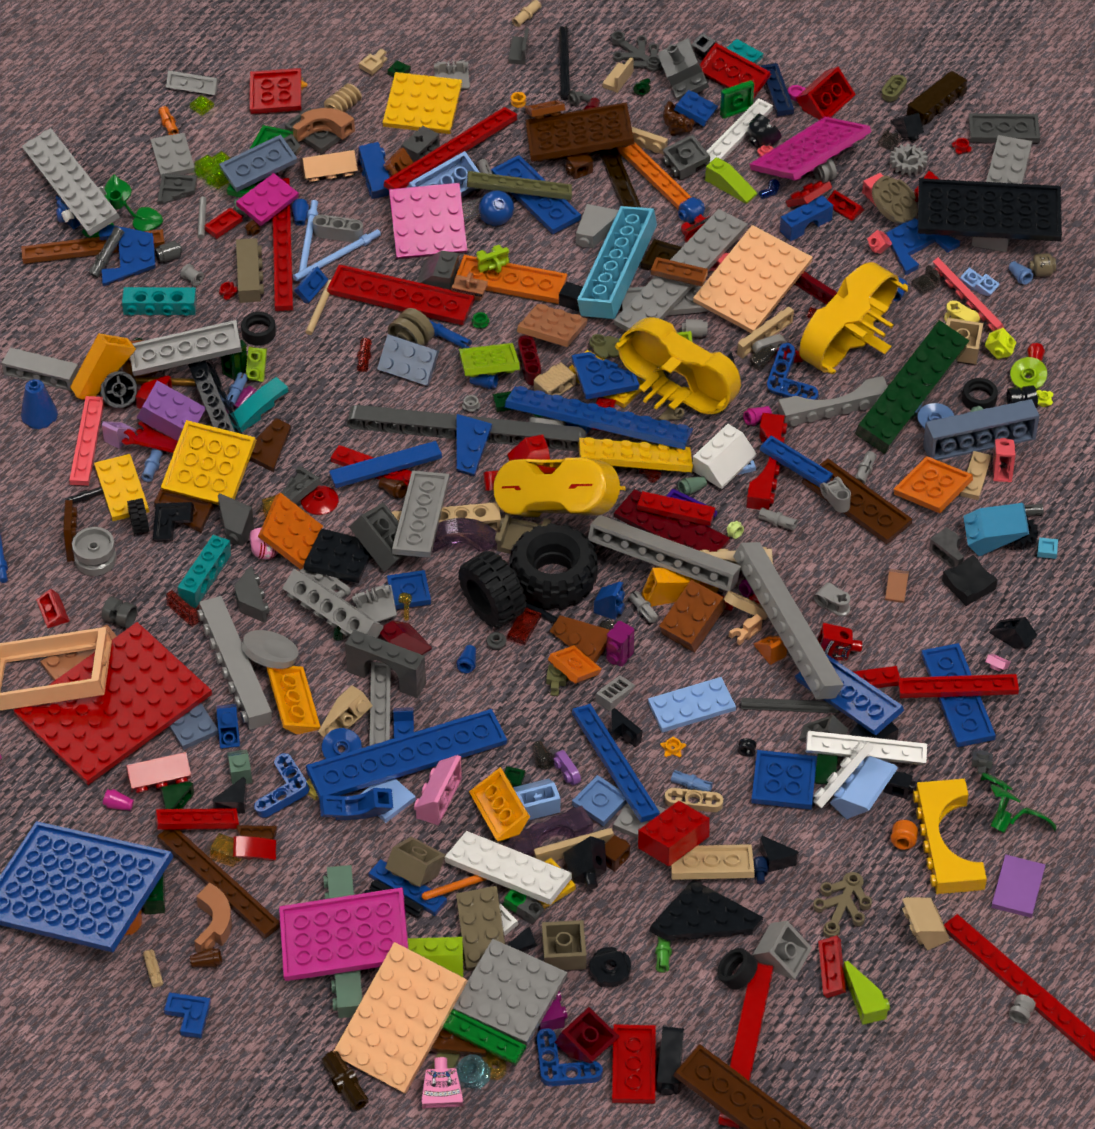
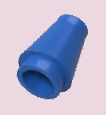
[291,199,309,226]
[470,374,498,389]
[456,645,476,673]

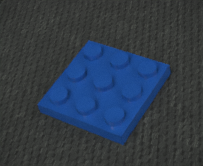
[751,750,817,810]

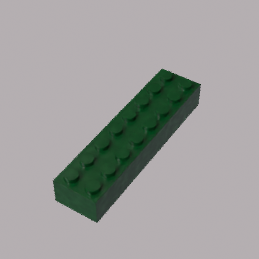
[855,320,970,454]

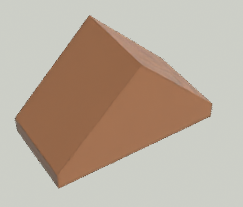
[885,569,909,603]

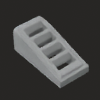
[595,675,635,712]

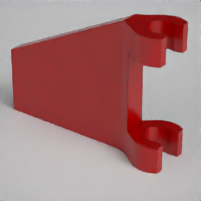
[121,421,178,453]

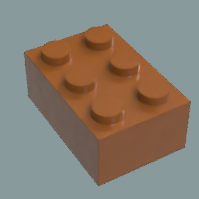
[659,580,727,653]

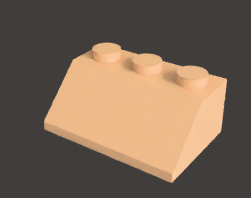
[300,150,358,182]

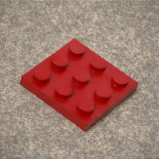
[250,68,302,114]

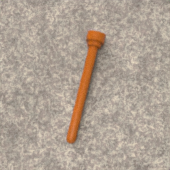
[422,875,487,900]

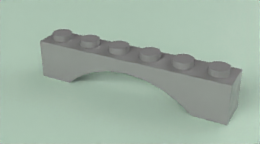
[778,376,888,427]

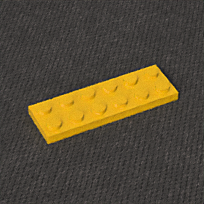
[578,437,693,472]

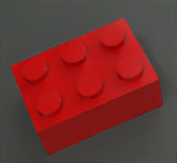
[638,801,710,866]

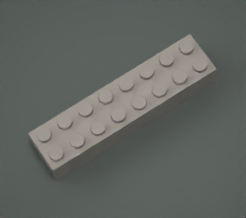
[972,135,1032,252]

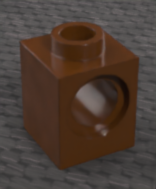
[565,152,593,179]
[605,835,631,872]

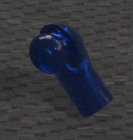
[759,179,780,199]

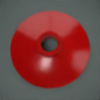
[301,486,339,515]

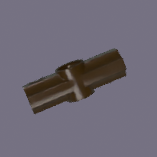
[321,1051,369,1111]

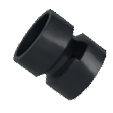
[1006,385,1038,409]

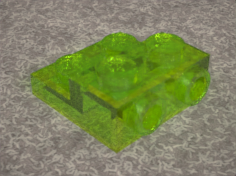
[194,151,231,189]

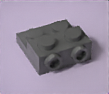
[662,134,711,180]

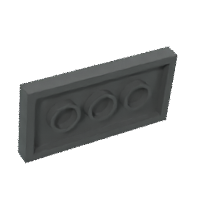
[968,113,1040,143]

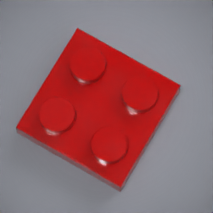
[785,181,832,207]

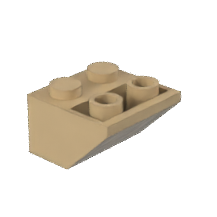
[902,897,950,950]

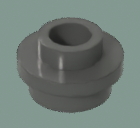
[487,632,506,650]

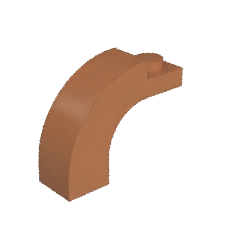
[292,108,355,142]
[194,883,232,953]

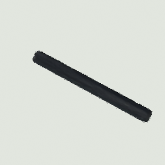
[559,26,570,100]

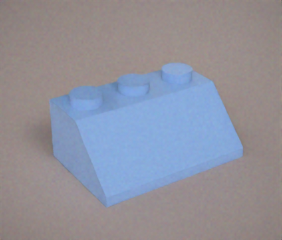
[830,756,898,819]

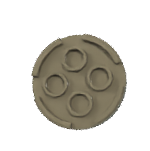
[872,176,918,224]

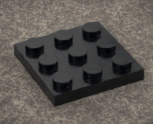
[304,528,371,583]

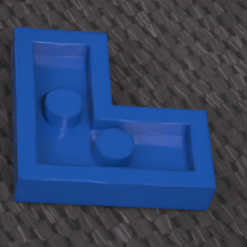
[164,992,211,1038]

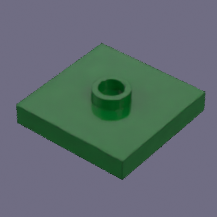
[720,80,754,119]

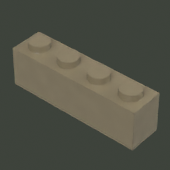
[236,238,264,303]

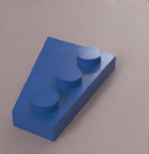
[457,414,492,476]

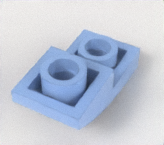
[959,267,1000,296]

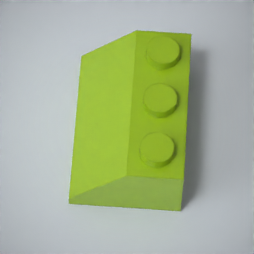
[408,937,464,978]

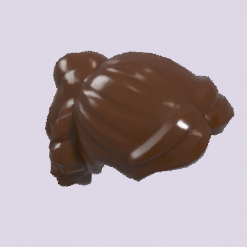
[663,101,695,136]

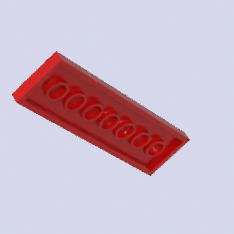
[327,264,475,325]

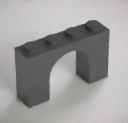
[345,630,426,698]

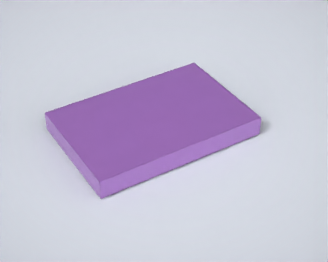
[991,855,1045,918]

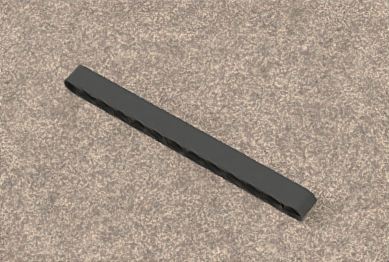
[347,405,586,452]

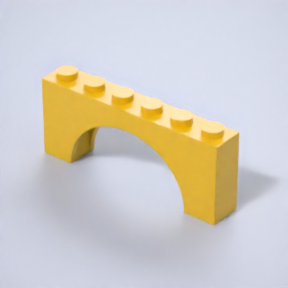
[913,778,987,894]

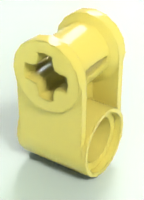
[944,301,980,322]

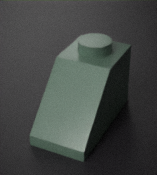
[227,749,252,785]

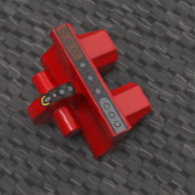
[681,214,711,243]

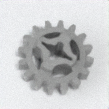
[890,144,928,176]

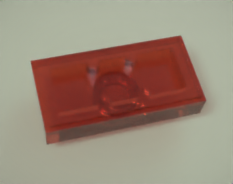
[507,608,541,645]

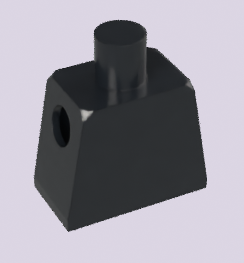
[563,836,607,889]

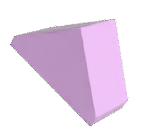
[102,421,136,449]

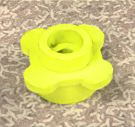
[1037,390,1053,407]

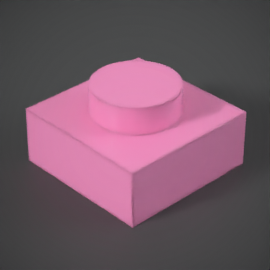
[986,654,1010,671]

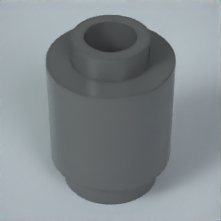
[155,241,182,263]

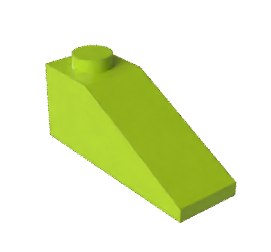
[705,157,757,204]
[843,961,890,1025]

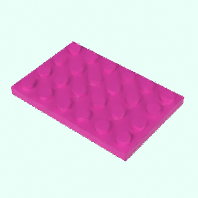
[749,117,871,180]
[279,888,409,981]

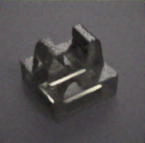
[878,129,902,151]

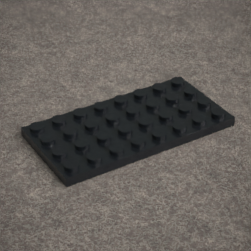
[918,178,1062,242]

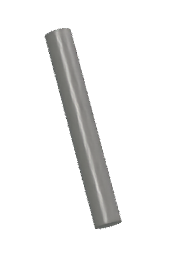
[197,196,207,239]

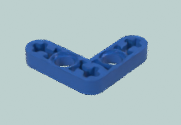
[767,343,819,400]
[254,753,310,818]
[537,1028,603,1086]

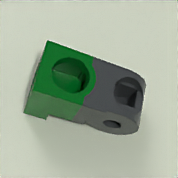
[503,889,544,924]

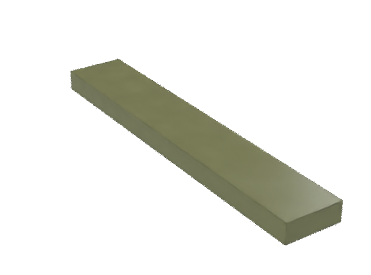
[467,171,572,200]

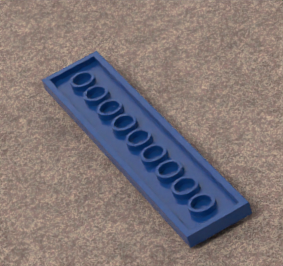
[505,386,693,450]
[306,709,507,800]

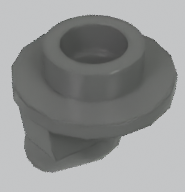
[568,90,592,106]

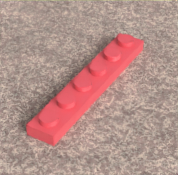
[932,257,1005,332]
[69,396,105,486]

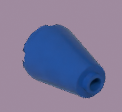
[21,379,58,429]

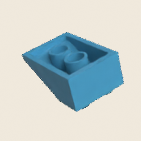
[963,503,1029,556]

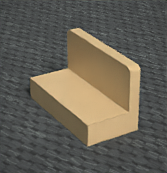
[603,57,634,93]

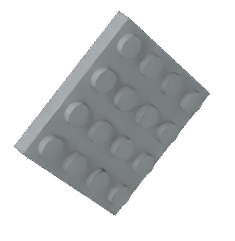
[453,939,568,1046]

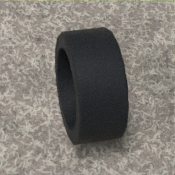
[241,312,276,346]
[962,378,998,410]
[717,948,758,990]

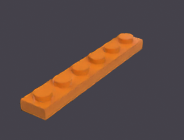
[617,142,691,210]

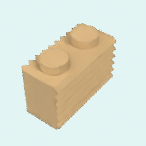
[534,362,576,395]

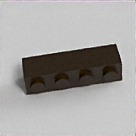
[907,70,967,126]

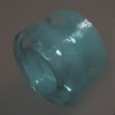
[457,1055,491,1089]

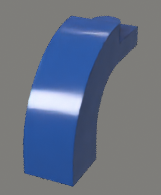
[319,788,393,820]

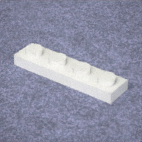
[813,740,874,808]

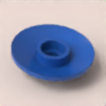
[322,728,362,759]

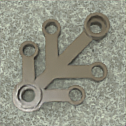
[813,872,872,938]

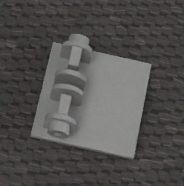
[434,60,470,89]
[352,584,397,622]

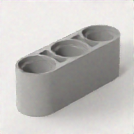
[313,215,364,242]

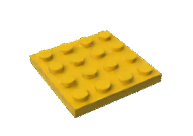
[383,72,462,134]
[161,420,257,505]

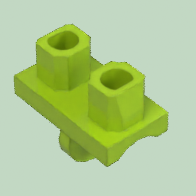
[476,245,509,273]
[246,347,267,382]

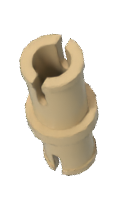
[512,0,541,27]

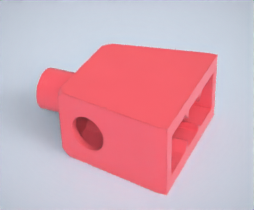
[993,438,1015,482]

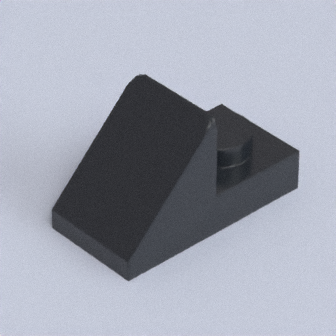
[610,708,643,748]

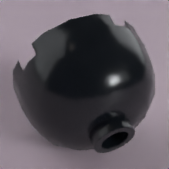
[747,114,782,147]
[101,371,138,408]

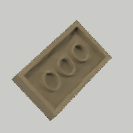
[456,886,506,971]

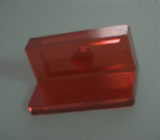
[166,590,200,627]

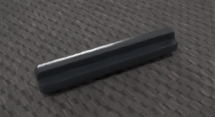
[369,880,424,917]

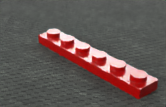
[330,445,412,489]
[898,674,1019,698]

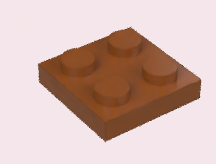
[525,100,565,119]

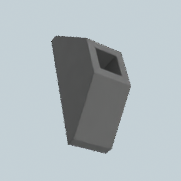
[234,567,269,622]

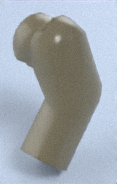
[657,407,684,421]

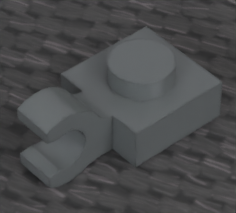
[972,750,993,774]

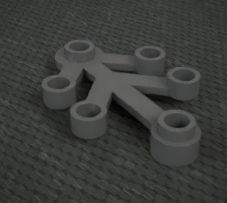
[611,31,662,71]

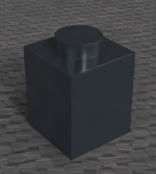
[559,281,583,312]

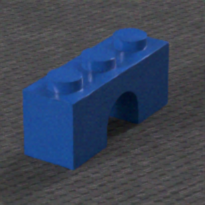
[780,195,833,242]

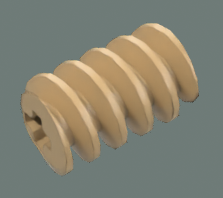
[324,84,362,112]

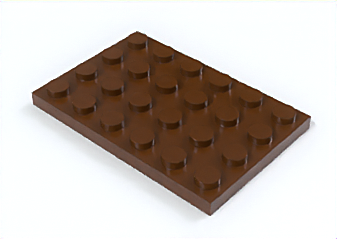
[525,102,634,162]

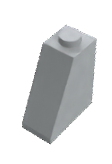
[576,204,619,248]

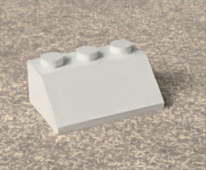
[692,424,757,489]

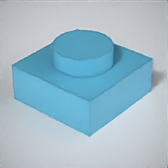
[1037,537,1058,559]

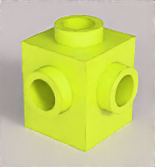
[984,328,1016,360]

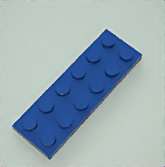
[491,155,581,234]
[921,643,996,747]
[795,653,904,736]

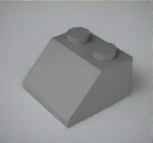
[753,920,812,980]

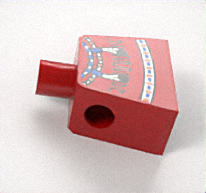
[817,623,862,661]

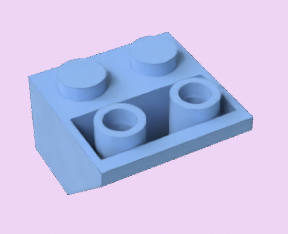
[513,779,560,821]

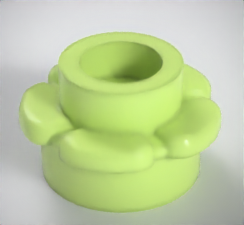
[727,521,744,539]

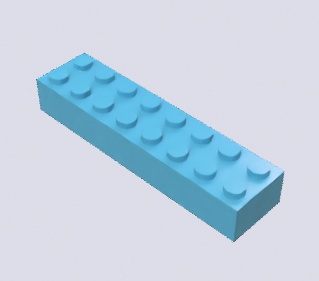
[577,206,657,319]

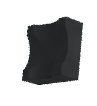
[942,555,998,606]

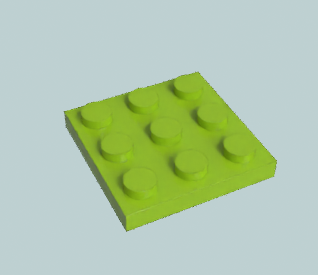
[459,343,520,377]

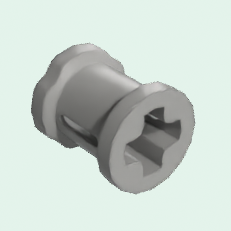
[180,264,204,286]

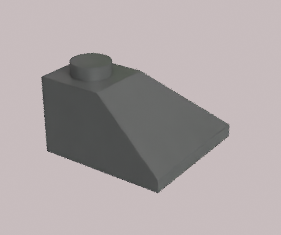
[218,493,254,546]

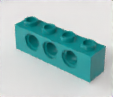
[122,287,197,316]
[177,535,231,608]

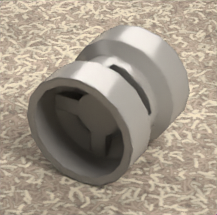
[1009,994,1036,1024]

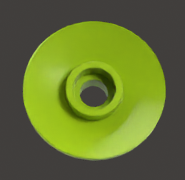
[1010,357,1047,389]

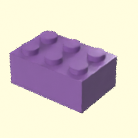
[136,380,206,441]

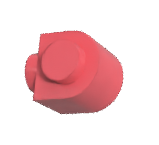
[867,230,892,254]

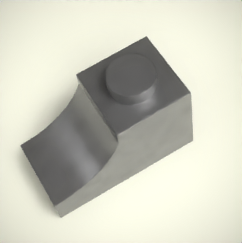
[929,527,964,568]

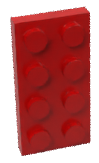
[700,43,771,99]
[612,1024,656,1104]

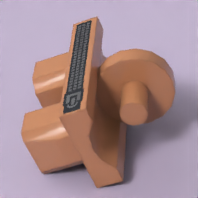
[451,273,488,301]

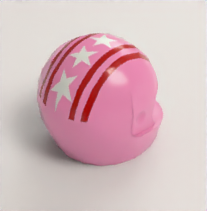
[249,527,278,560]

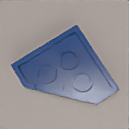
[572,352,639,400]

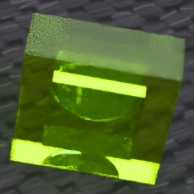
[190,95,214,116]

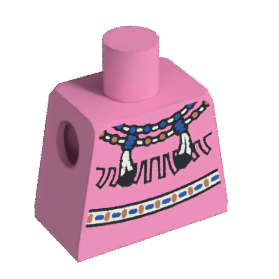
[422,1057,463,1108]

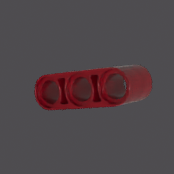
[518,335,541,386]

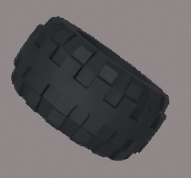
[509,523,598,610]

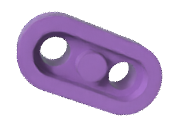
[553,750,581,786]

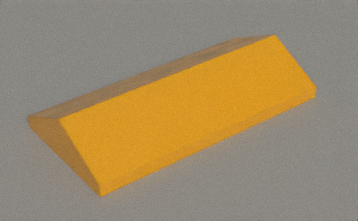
[266,666,321,735]
[469,767,530,841]

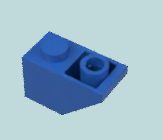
[594,581,625,620]
[216,704,240,748]

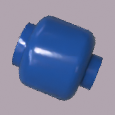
[678,197,705,223]

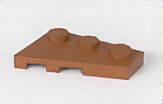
[550,615,610,663]

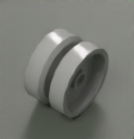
[72,527,117,576]

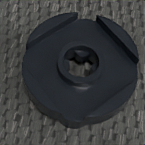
[589,947,631,987]

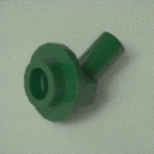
[633,78,651,95]

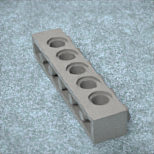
[283,569,384,638]

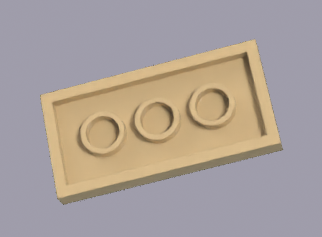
[671,844,754,880]

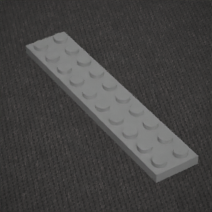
[22,128,120,236]
[614,209,748,331]

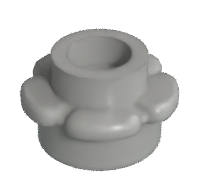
[462,395,480,412]

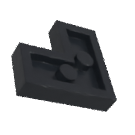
[153,502,194,542]

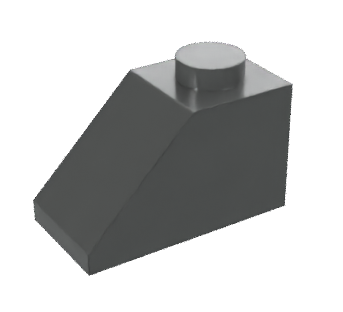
[799,715,848,742]

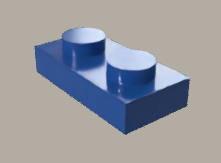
[294,266,329,303]

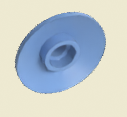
[917,403,954,429]

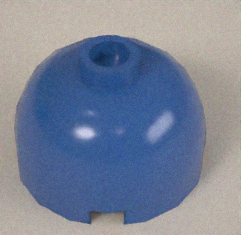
[478,190,514,226]

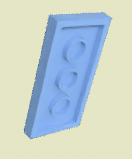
[648,677,736,733]

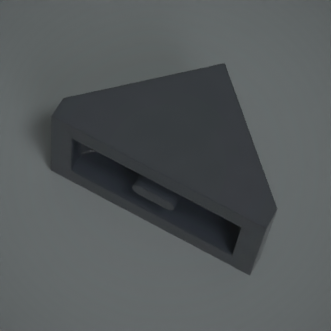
[212,777,247,814]
[760,835,799,872]

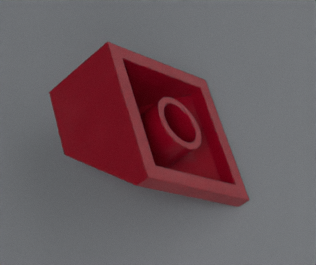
[377,620,432,655]

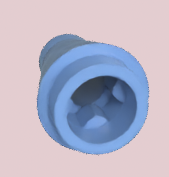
[1008,261,1033,285]

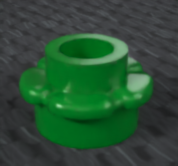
[472,312,489,328]

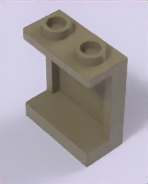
[495,513,551,554]

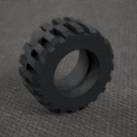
[458,551,526,628]

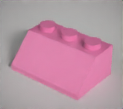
[414,755,462,826]

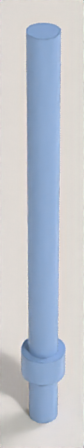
[298,200,318,282]
[293,229,381,281]

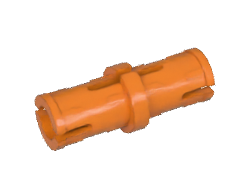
[158,106,179,135]

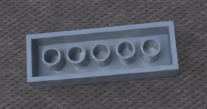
[923,399,1040,461]

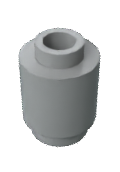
[682,319,708,338]

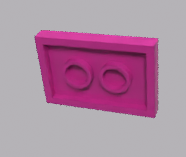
[236,173,299,226]

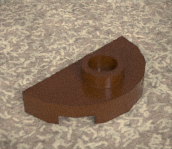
[237,825,278,839]

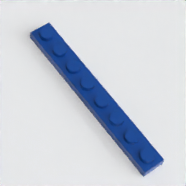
[572,704,660,823]

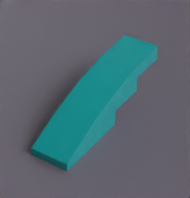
[233,377,288,432]

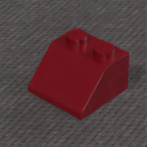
[555,1007,620,1063]

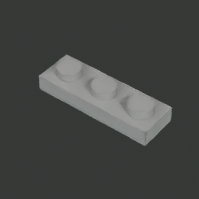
[166,70,219,95]

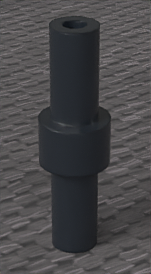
[65,487,103,504]

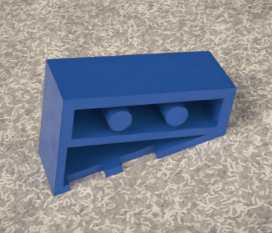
[357,142,390,199]

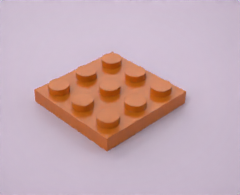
[893,456,973,513]
[258,492,323,570]

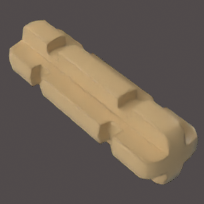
[143,949,163,988]

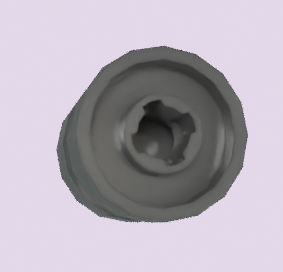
[101,596,138,629]

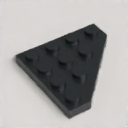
[649,880,763,941]

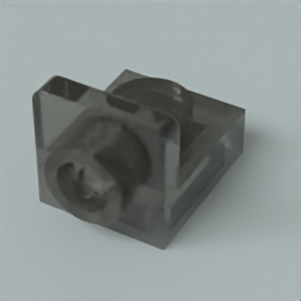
[911,265,940,295]

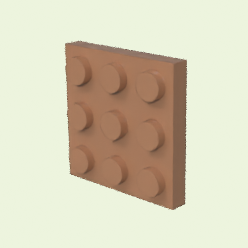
[517,304,587,347]

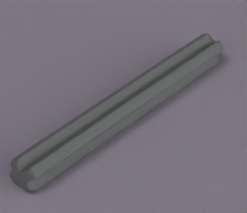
[741,697,839,713]

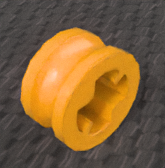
[511,92,526,108]

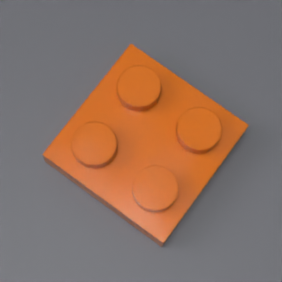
[548,645,602,683]

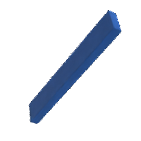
[329,441,442,488]

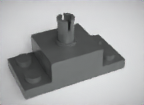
[658,38,709,101]

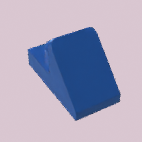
[393,707,414,738]

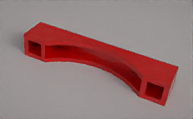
[746,413,787,510]

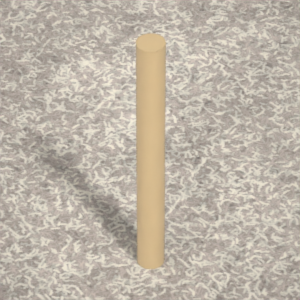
[305,280,331,335]

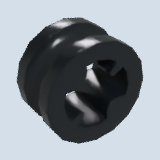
[738,738,757,757]

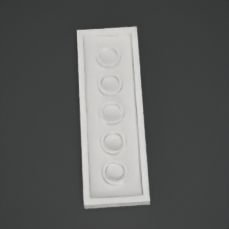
[445,831,572,905]

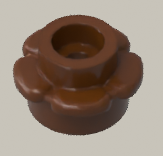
[245,220,261,236]

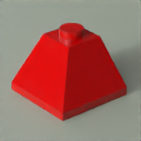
[507,434,550,466]

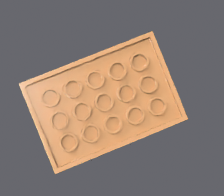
[693,225,812,333]
[334,942,468,1094]

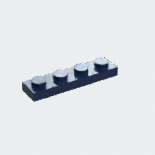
[761,63,794,117]

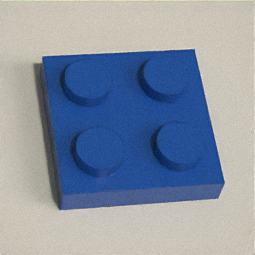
[674,90,718,126]
[387,570,431,609]

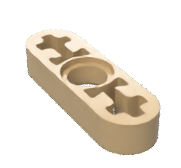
[724,591,768,620]
[665,788,723,812]

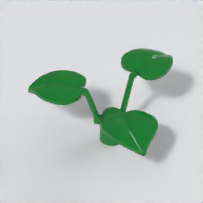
[82,174,163,238]
[980,773,1057,833]

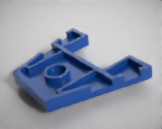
[886,218,960,275]
[99,224,156,286]

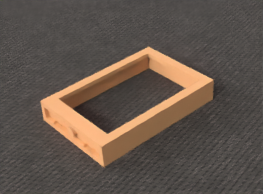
[0,627,112,711]

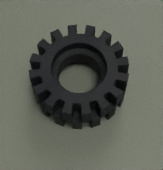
[127,498,149,535]

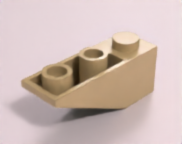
[318,685,373,739]

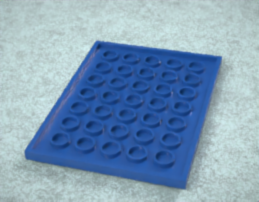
[0,821,174,952]

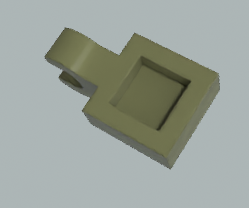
[546,664,567,696]

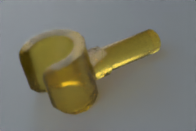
[398,592,412,620]

